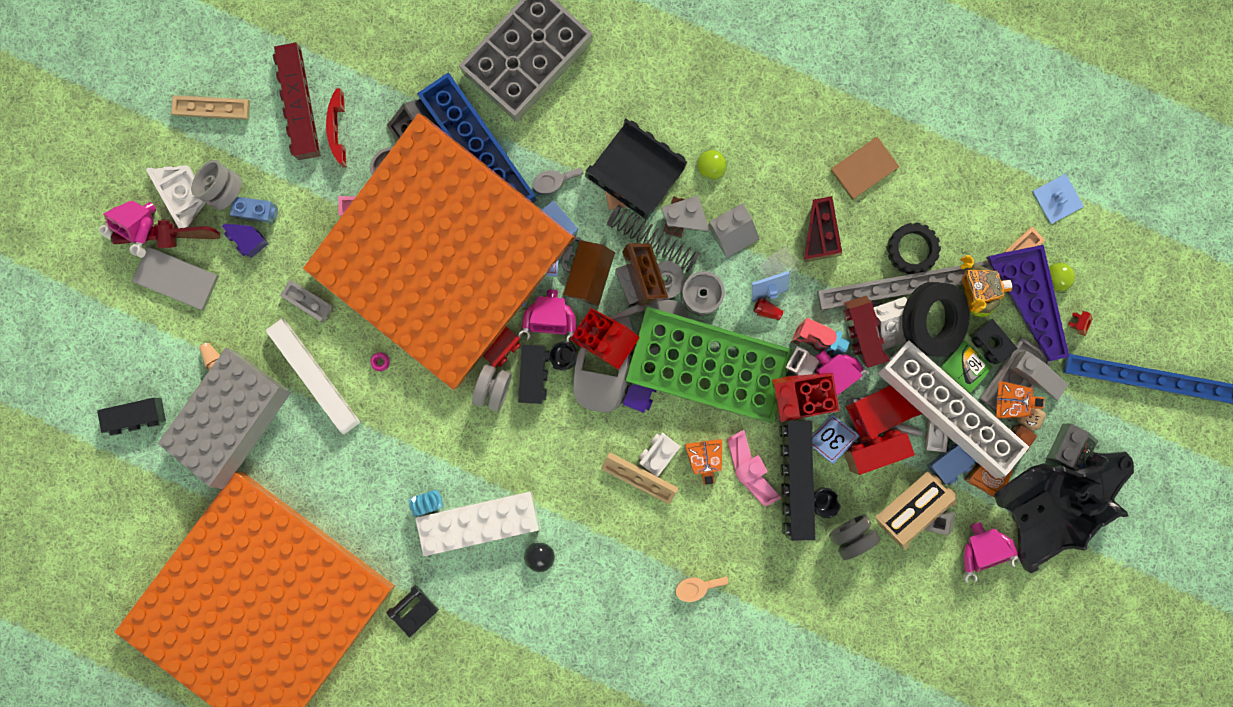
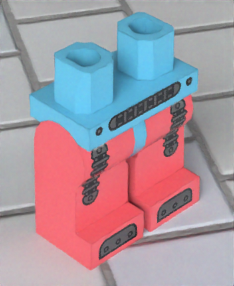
[791,318,850,355]

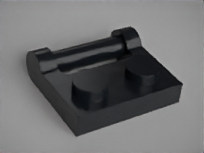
[386,585,439,638]

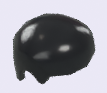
[549,342,578,371]
[814,487,841,518]
[524,543,555,572]

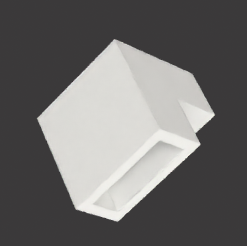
[786,346,821,375]

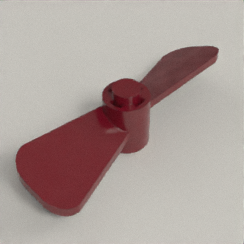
[110,219,220,248]

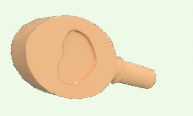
[675,576,728,602]

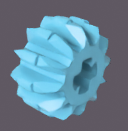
[409,490,443,516]

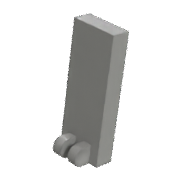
[280,280,334,323]

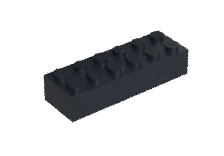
[779,421,815,541]

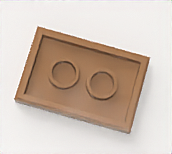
[831,137,899,200]

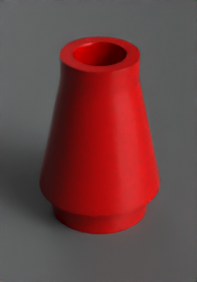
[753,298,783,321]

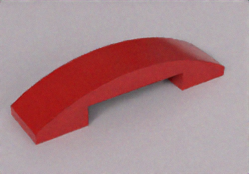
[326,88,347,167]

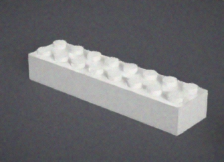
[877,341,1029,479]

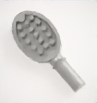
[533,167,583,195]

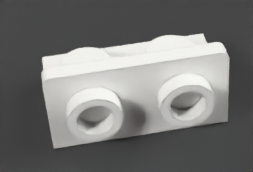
[639,432,681,477]

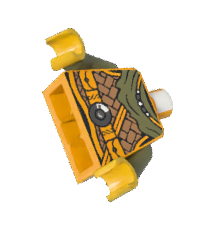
[960,255,1012,314]

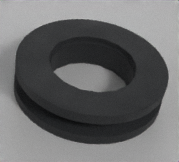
[902,282,970,357]

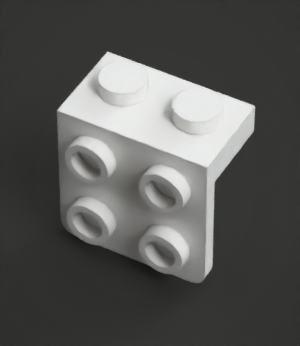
[874,297,907,350]

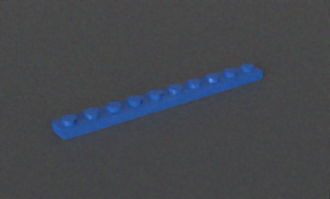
[1063,354,1233,404]

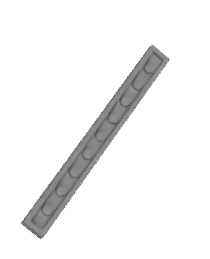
[817,261,994,310]

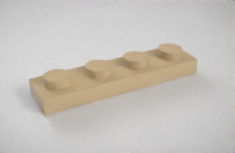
[171,95,250,120]
[601,452,678,504]

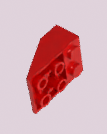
[570,308,640,370]
[772,373,839,422]

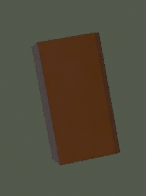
[563,240,615,306]
[622,243,669,306]

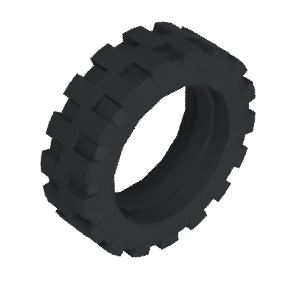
[887,223,941,274]

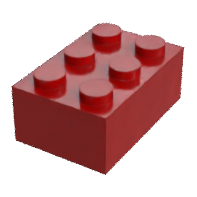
[844,429,915,475]

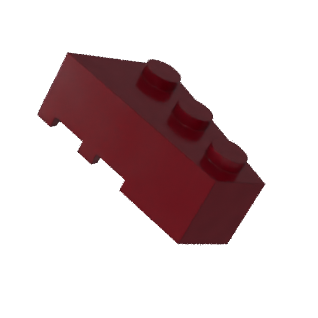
[804,196,842,262]
[843,296,890,368]

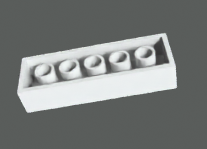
[416,491,540,556]

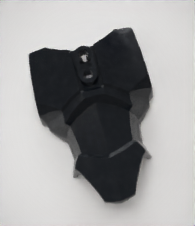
[994,451,1134,573]

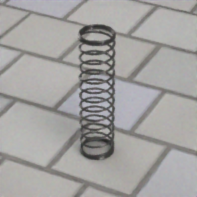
[607,204,700,273]

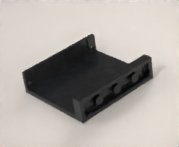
[585,118,687,220]

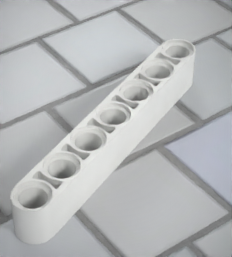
[266,318,360,435]

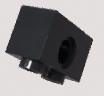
[970,319,1018,364]

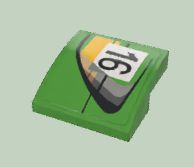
[940,340,992,394]

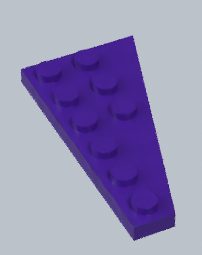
[986,244,1070,361]

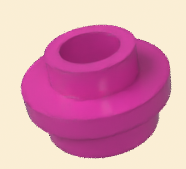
[370,352,390,371]

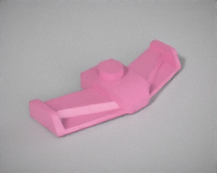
[727,430,782,506]

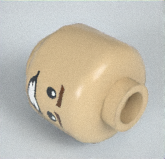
[1016,408,1046,432]

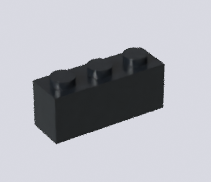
[518,345,549,404]
[97,397,166,436]

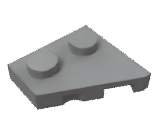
[661,195,710,232]

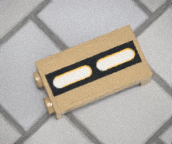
[875,471,957,551]

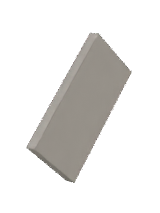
[132,246,219,311]
[978,337,1052,421]

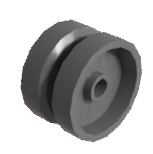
[829,514,881,560]

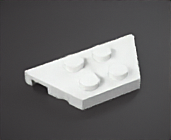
[146,165,206,228]

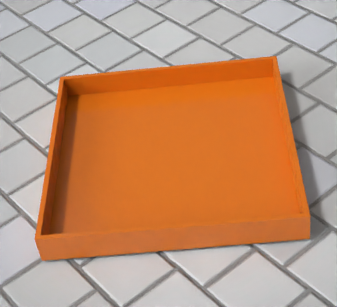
[303,113,576,390]
[115,471,395,707]

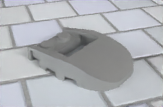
[609,300,689,355]
[574,347,632,413]

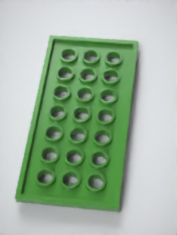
[625,306,793,423]

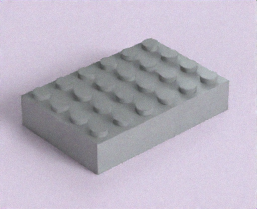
[459,0,593,122]
[158,347,291,489]

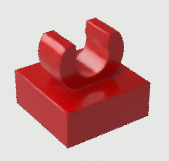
[1068,311,1093,336]

